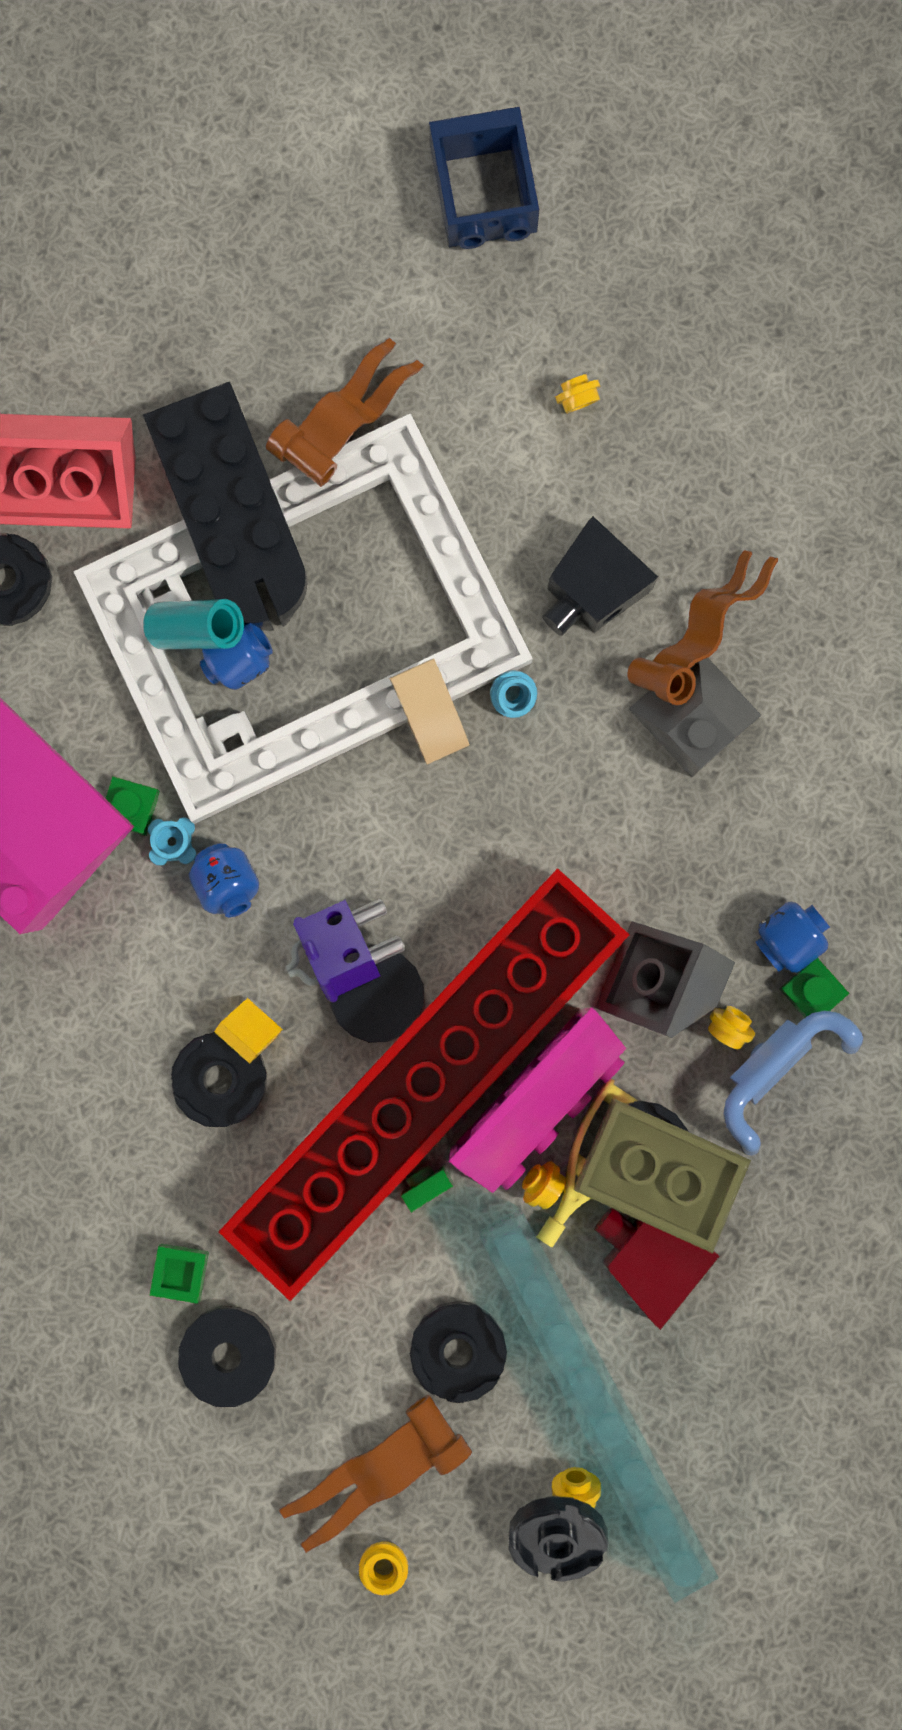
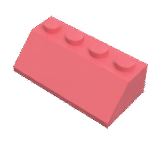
[0,414,136,528]

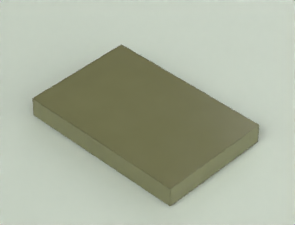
[573,1098,751,1253]

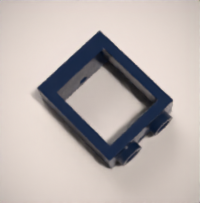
[429,106,539,249]

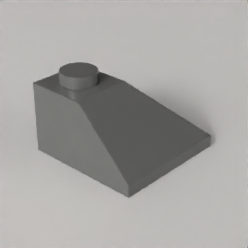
[629,658,761,777]
[595,921,735,1038]

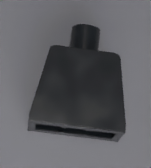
[542,516,659,636]

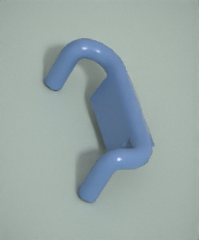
[723,1011,863,1156]

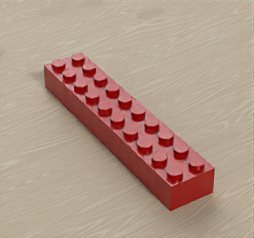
[218,868,630,1302]

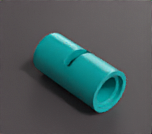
[143,599,244,650]

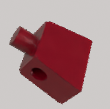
[594,1207,720,1330]

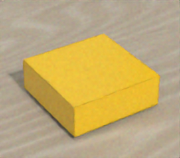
[214,998,283,1063]

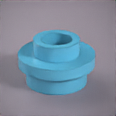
[490,670,537,718]

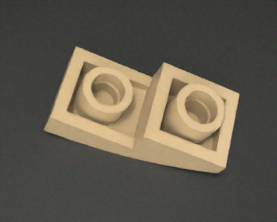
[389,658,470,765]

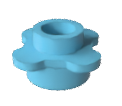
[148,817,196,866]

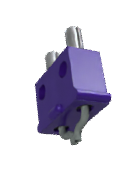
[286,899,404,1002]

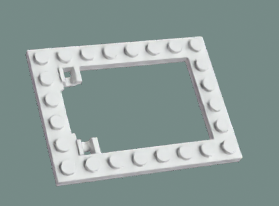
[73,413,533,824]

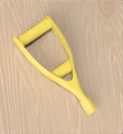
[537,1079,638,1248]

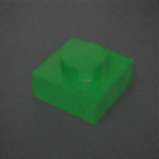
[105,776,160,836]
[779,958,850,1018]
[401,1164,453,1213]
[149,1244,209,1304]

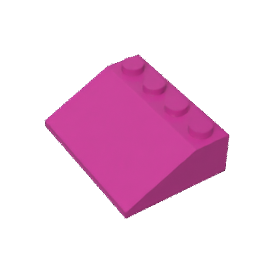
[0,698,134,934]
[449,1007,627,1193]

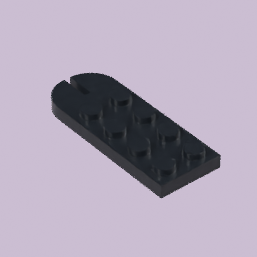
[143,381,308,631]

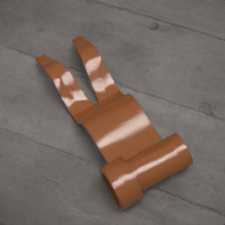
[266,338,424,487]
[627,550,778,705]
[279,1395,472,1553]

